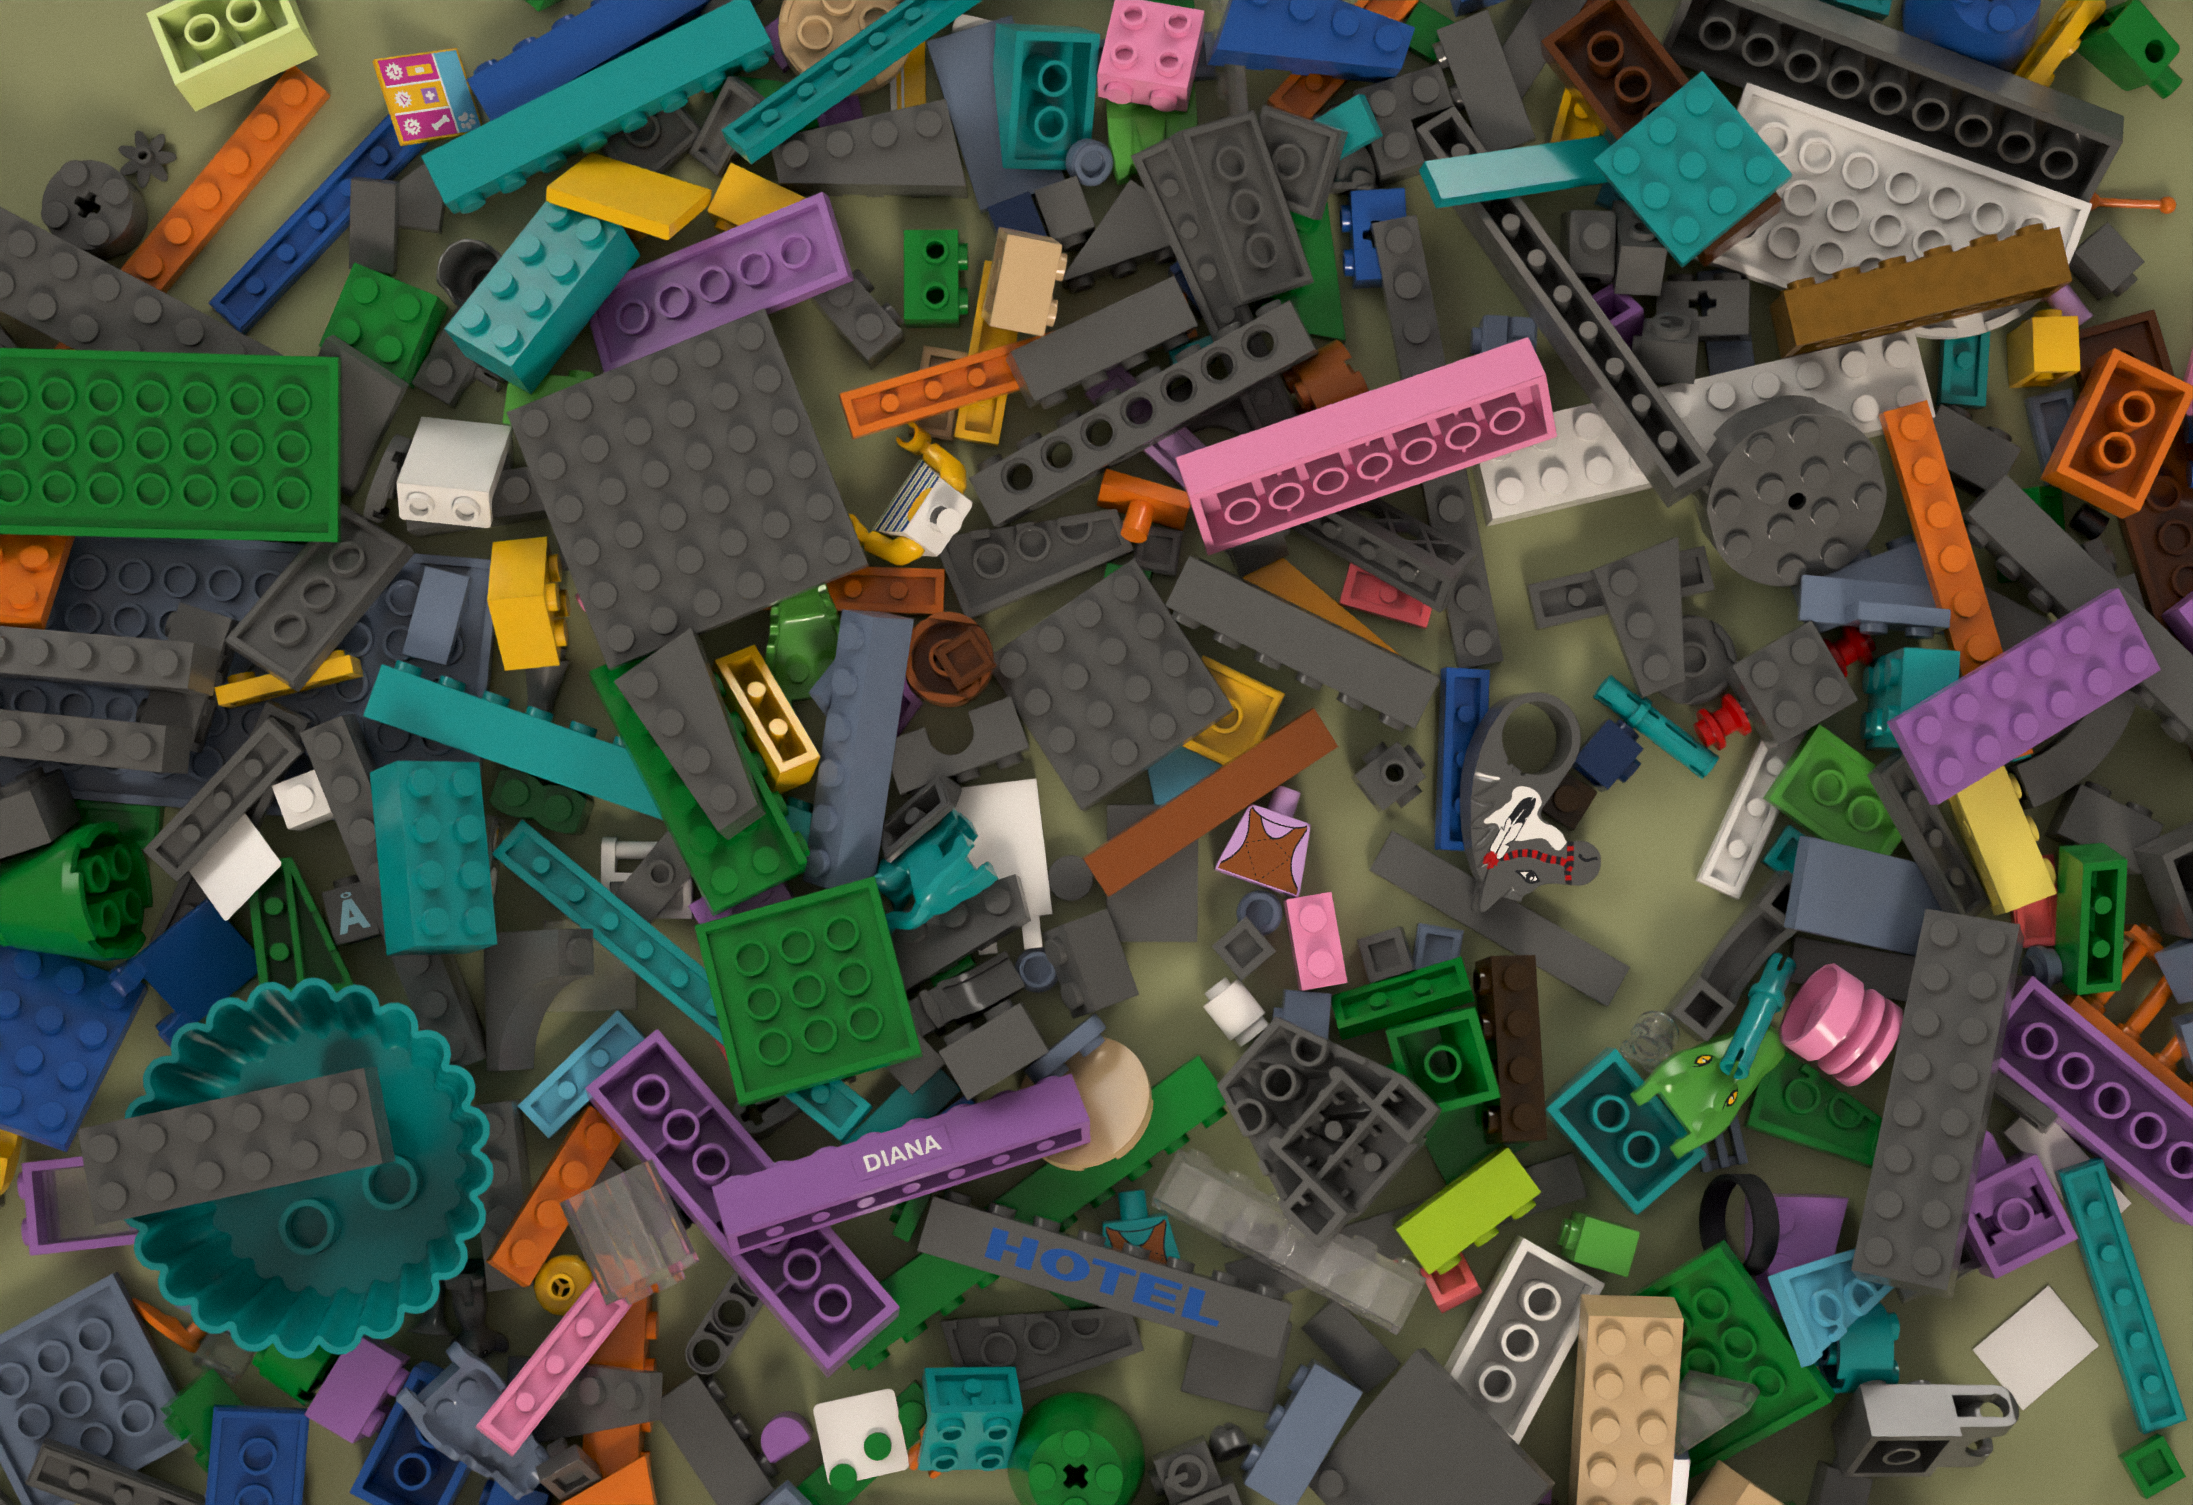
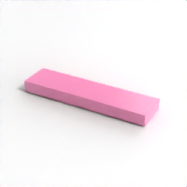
[475,1276,632,1457]

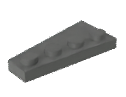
[939,509,1134,620]
[891,874,1031,996]
[940,1307,1144,1392]
[507,1355,663,1443]

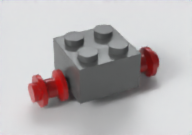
[1693,620,1876,751]

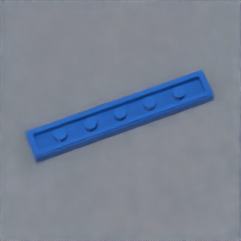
[208,114,429,335]

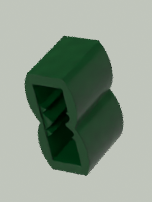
[489,770,595,835]

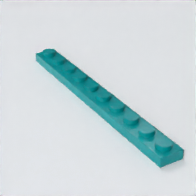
[492,819,873,1144]

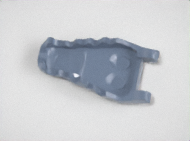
[396,1342,550,1500]

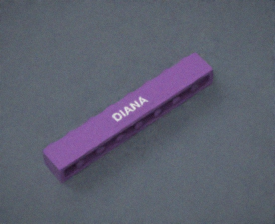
[712,1074,1091,1256]

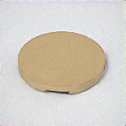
[778,0,910,97]
[1020,1037,1154,1171]

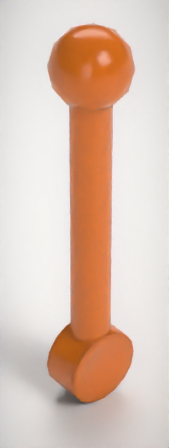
[2089,193,2177,214]

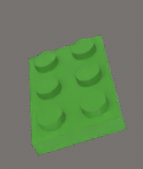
[1763,724,1902,856]

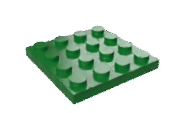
[694,876,923,1107]
[1629,1240,1836,1480]

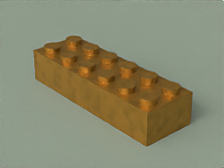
[1769,223,2072,359]

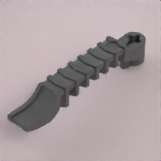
[733,951,1026,1141]

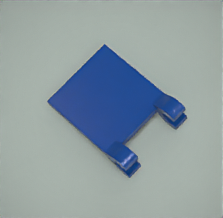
[107,897,258,1048]

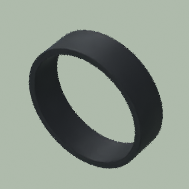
[1699,1174,1780,1276]

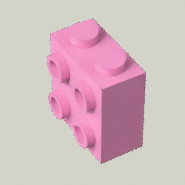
[1097,0,1205,112]

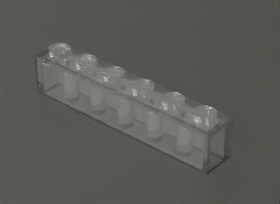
[1151,1148,1427,1335]

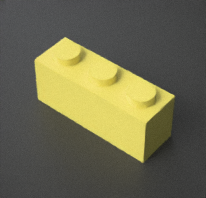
[1947,766,2057,916]

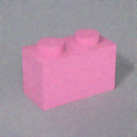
[1283,892,1348,991]

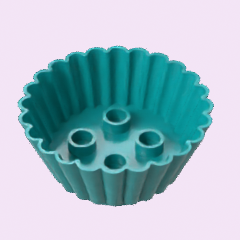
[123,978,494,1359]

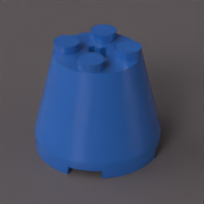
[1901,0,2041,72]

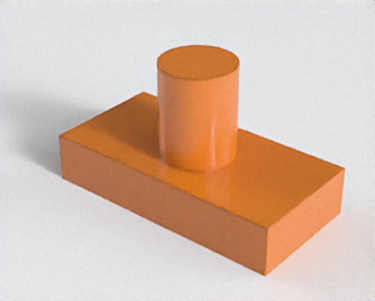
[1096,468,1190,543]

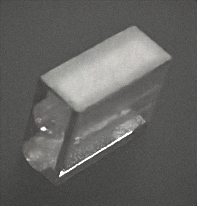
[559,1159,699,1305]

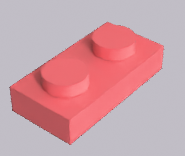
[1338,562,1432,629]

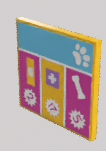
[372,48,482,146]

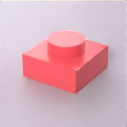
[1419,1251,1483,1313]

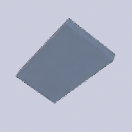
[926,15,1065,214]
[1784,836,1943,957]

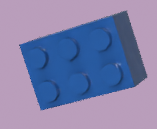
[349,1360,471,1505]

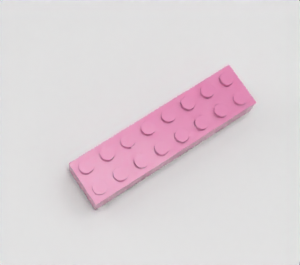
[1176,337,1557,556]

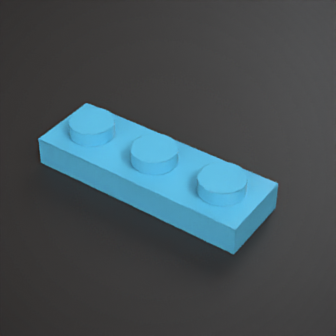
[517,1010,647,1139]

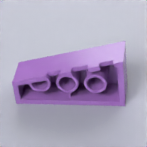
[1745,1193,1849,1321]

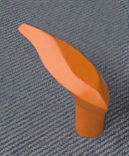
[132,1298,208,1353]

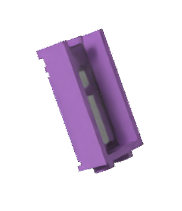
[17,1156,139,1256]

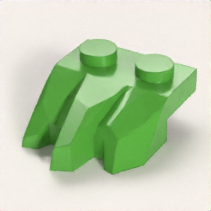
[1105,80,1198,185]

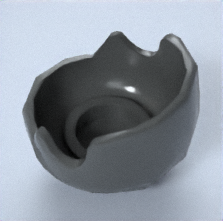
[436,238,502,308]

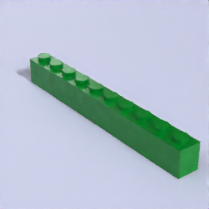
[847,1054,1228,1371]

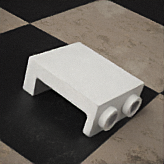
[396,417,514,528]

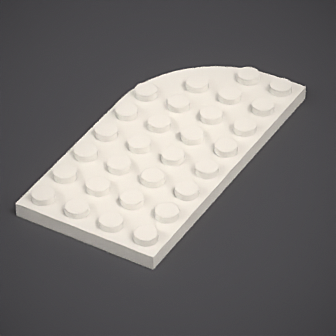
[1693,83,2092,339]

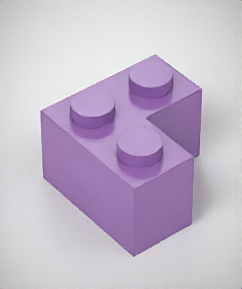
[304,1334,411,1444]

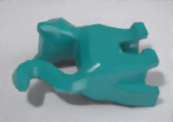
[872,809,998,934]

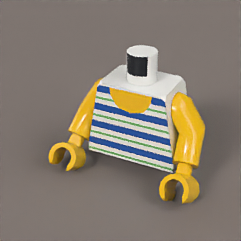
[849,422,973,566]

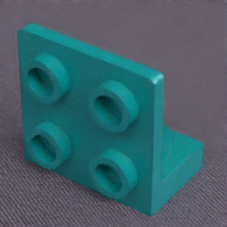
[917,1366,1023,1472]

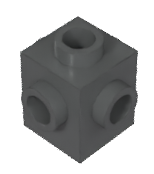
[1351,741,1426,813]

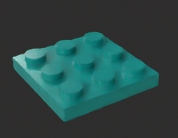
[1593,71,1792,268]

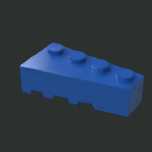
[1207,0,1415,83]

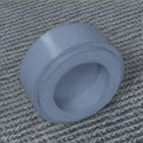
[1066,138,1113,186]
[1236,890,1283,936]

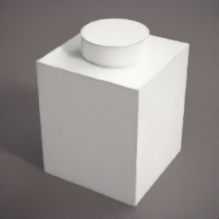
[272,770,334,831]

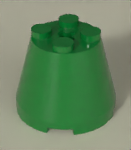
[0,821,153,961]
[1007,1391,1145,1505]

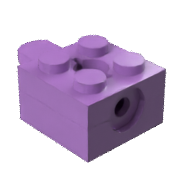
[1965,1130,2078,1279]

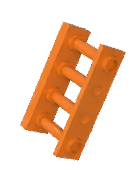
[2061,923,2193,1107]

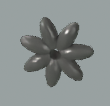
[118,130,177,189]

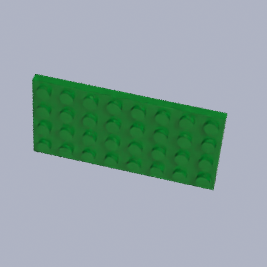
[0,348,341,542]

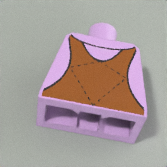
[1214,785,1311,898]

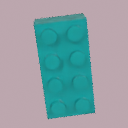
[444,201,640,394]
[370,761,497,956]

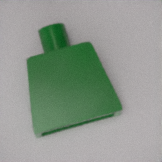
[2076,0,2183,99]

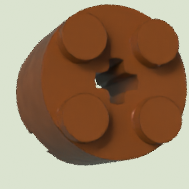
[1280,339,1369,415]
[906,612,994,708]

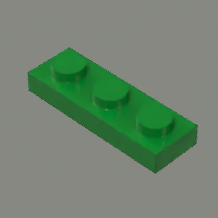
[1331,956,1475,1041]

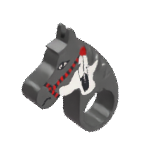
[1460,692,1601,912]

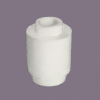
[1203,977,1269,1047]

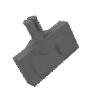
[412,306,506,408]

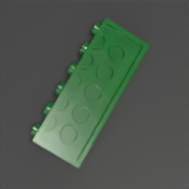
[589,654,810,916]

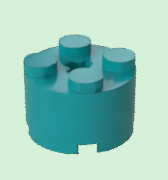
[1814,1301,1900,1393]

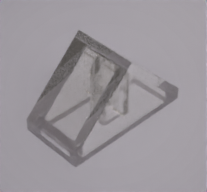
[1674,1370,1760,1456]

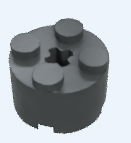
[41,160,149,261]

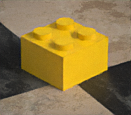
[487,536,570,671]

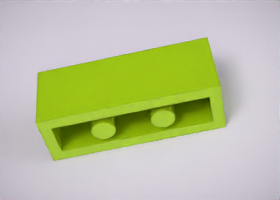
[1392,1144,1541,1275]

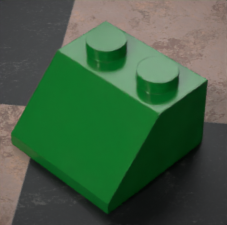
[1385,1006,1501,1113]

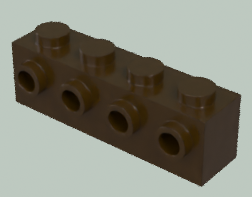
[1473,955,1547,1145]

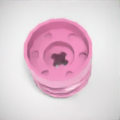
[1779,963,1903,1087]

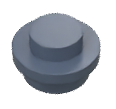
[2021,945,2063,989]
[1015,947,1058,993]

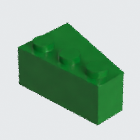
[249,857,356,992]

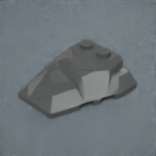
[1217,1017,1442,1248]

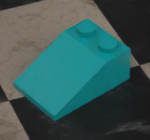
[993,23,1100,170]

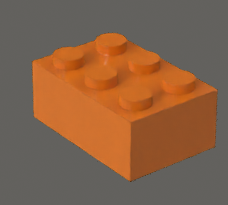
[2040,348,2193,519]

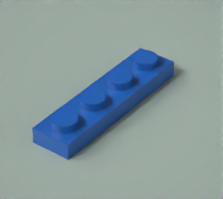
[1435,667,1490,851]

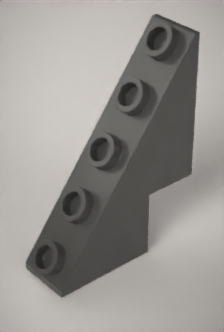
[1062,179,1177,294]

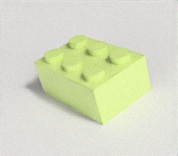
[146,0,318,112]

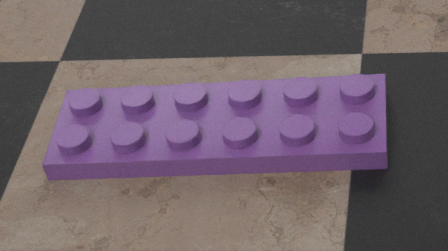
[589,192,854,373]
[1887,588,2161,805]

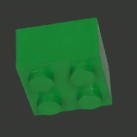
[318,262,449,390]

